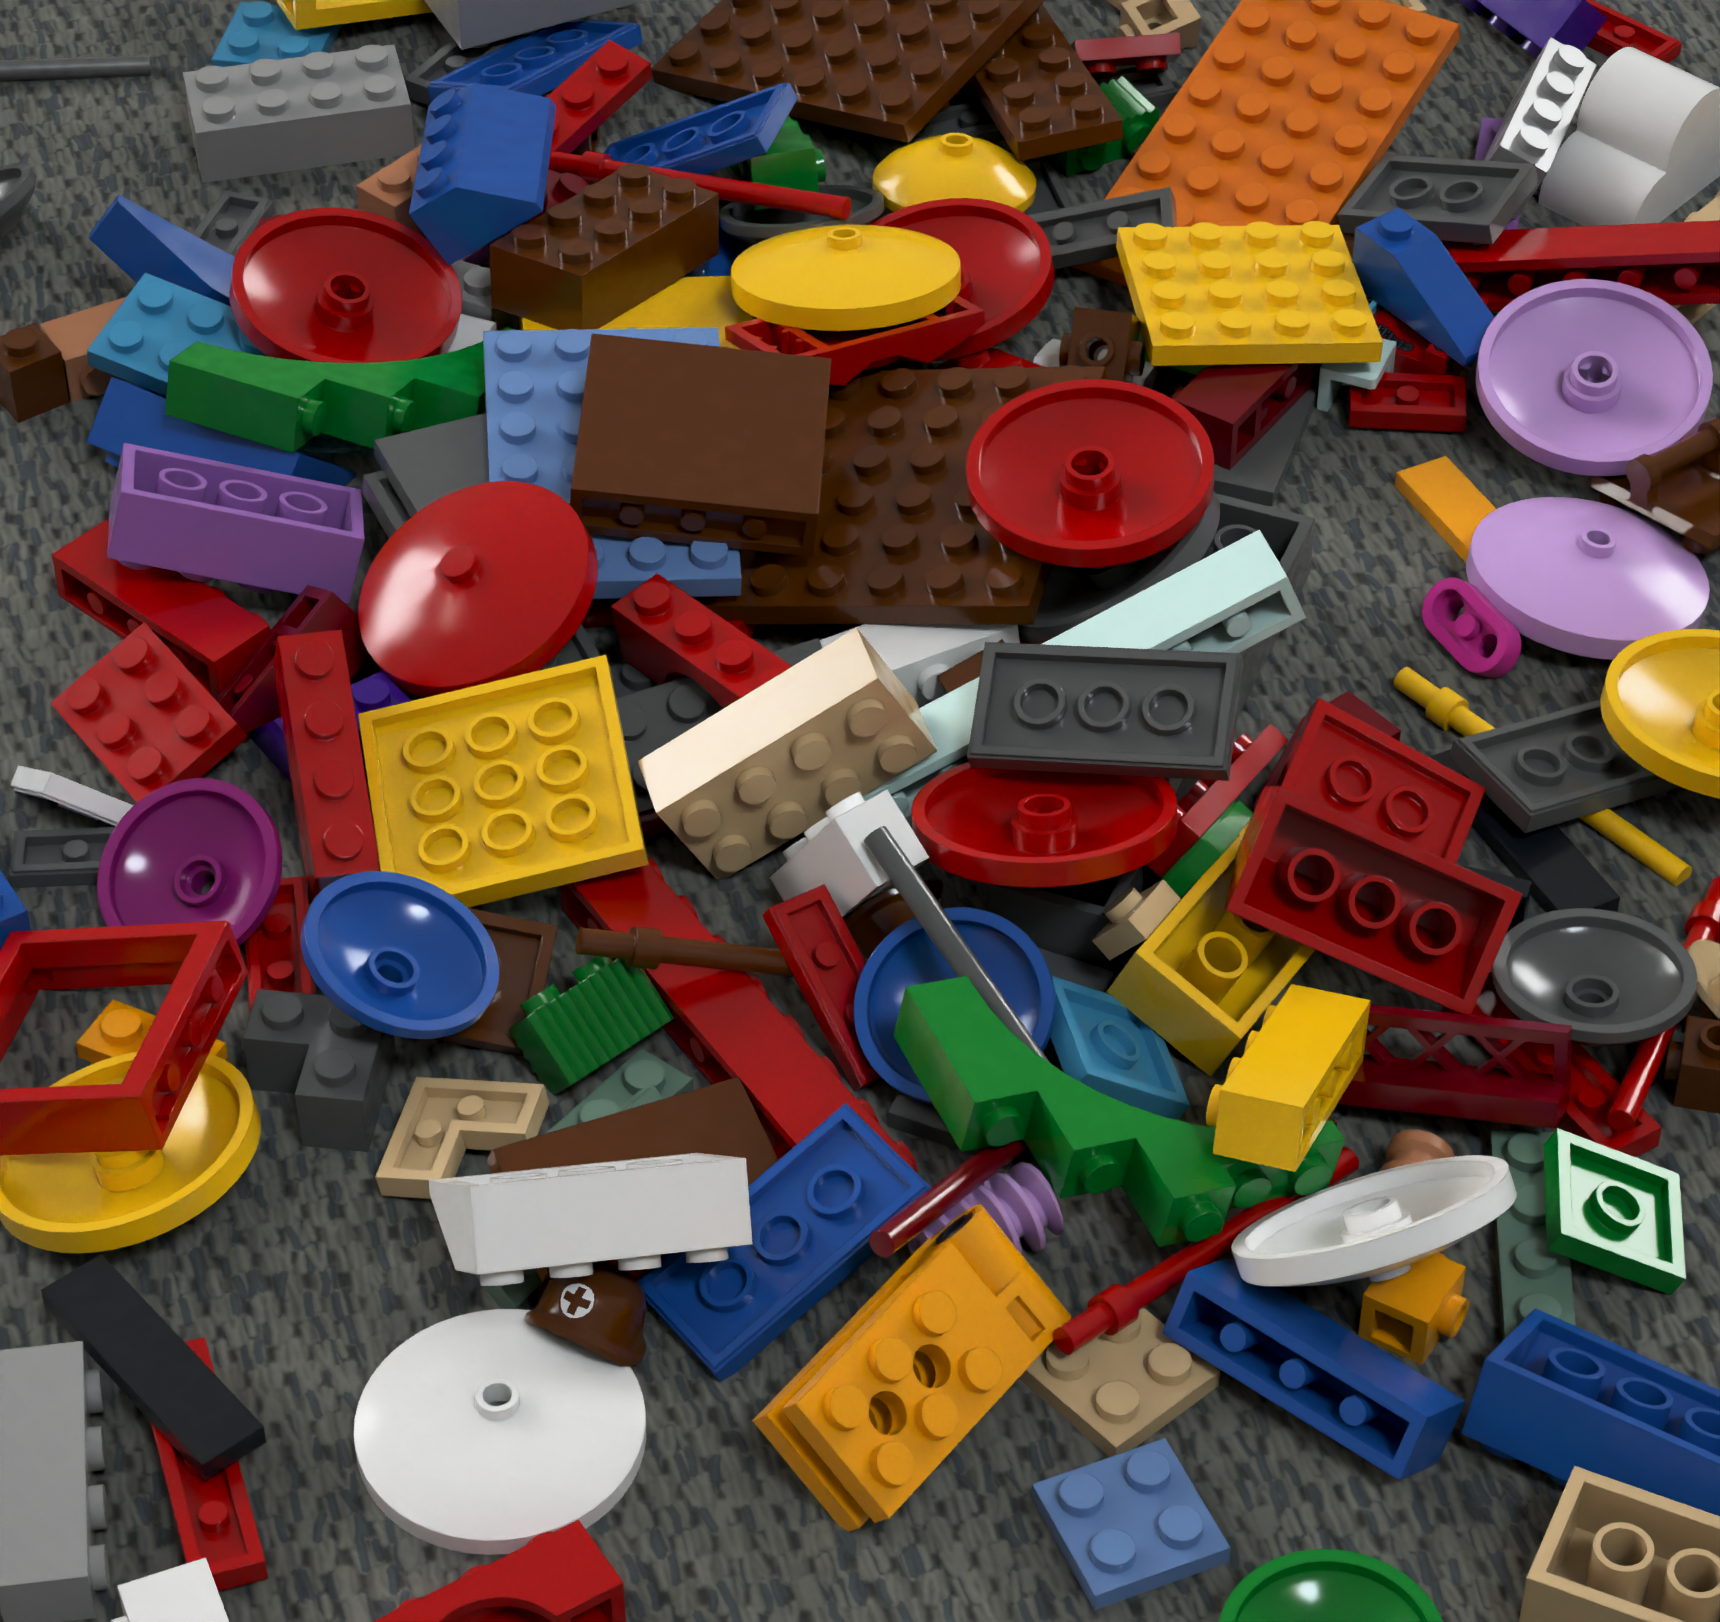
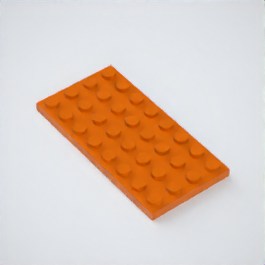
[1069,0,1460,287]

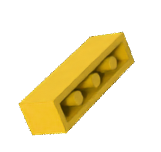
[1206,984,1371,1172]

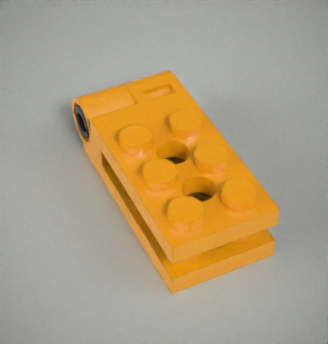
[752,1204,1071,1532]

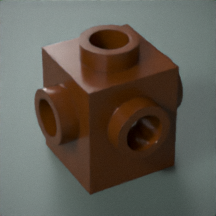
[1059,307,1146,383]

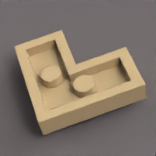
[375,1077,550,1199]

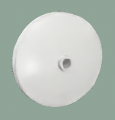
[1231,1155,1517,1287]
[354,1309,646,1555]

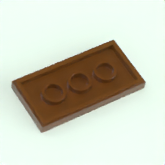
[487,1077,779,1282]

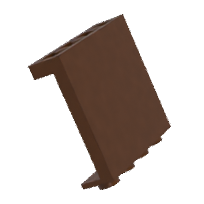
[570,333,832,557]

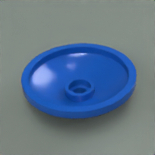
[301,871,499,1039]
[854,907,1056,1105]

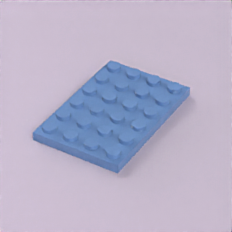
[483,327,742,599]

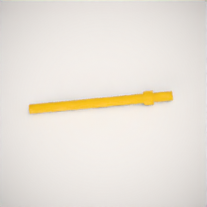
[1393,667,1692,887]

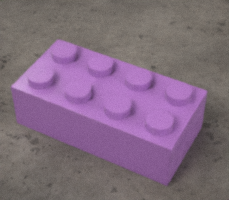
[107,443,365,604]

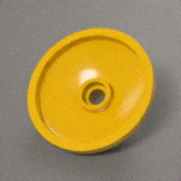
[872,133,1036,212]

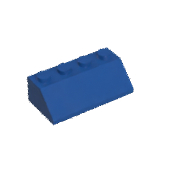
[409,83,557,266]
[87,377,357,486]
[1461,1308,1720,1516]

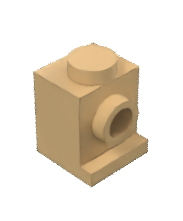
[1116,0,1201,50]

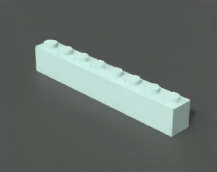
[862,529,1306,825]

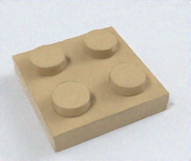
[1019,1308,1220,1457]

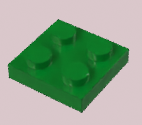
[1543,1128,1686,1295]

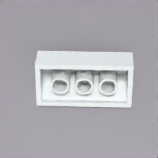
[428,1153,752,1286]

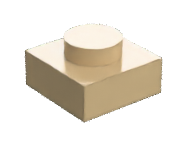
[1092,879,1181,961]

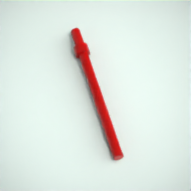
[548,151,852,220]
[1607,876,1720,1132]
[1053,1147,1359,1355]

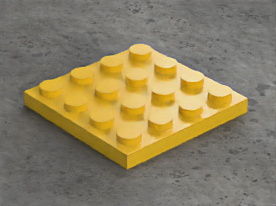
[1116,221,1383,366]
[358,655,649,908]

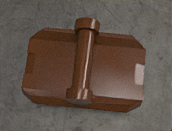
[1586,417,1720,553]

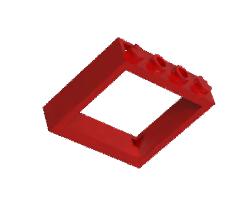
[0,920,248,1156]

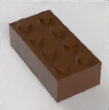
[489,164,719,330]

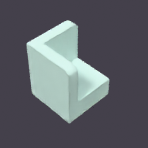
[1317,338,1397,412]

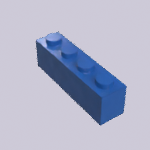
[1162,1257,1465,1481]

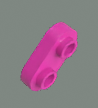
[1422,577,1521,679]

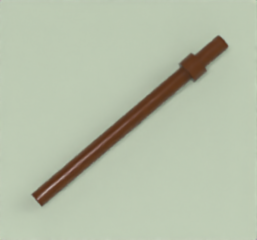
[576,926,868,977]

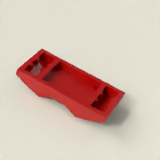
[725,295,985,386]

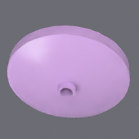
[1476,279,1713,476]
[1466,497,1710,660]

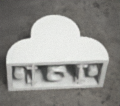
[1538,47,1720,226]

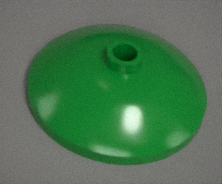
[1219,1549,1443,1622]

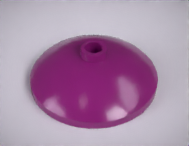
[97,778,283,946]

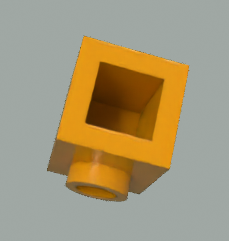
[1358,1252,1470,1365]

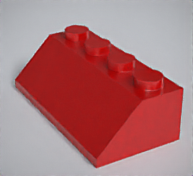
[1224,786,1523,1015]

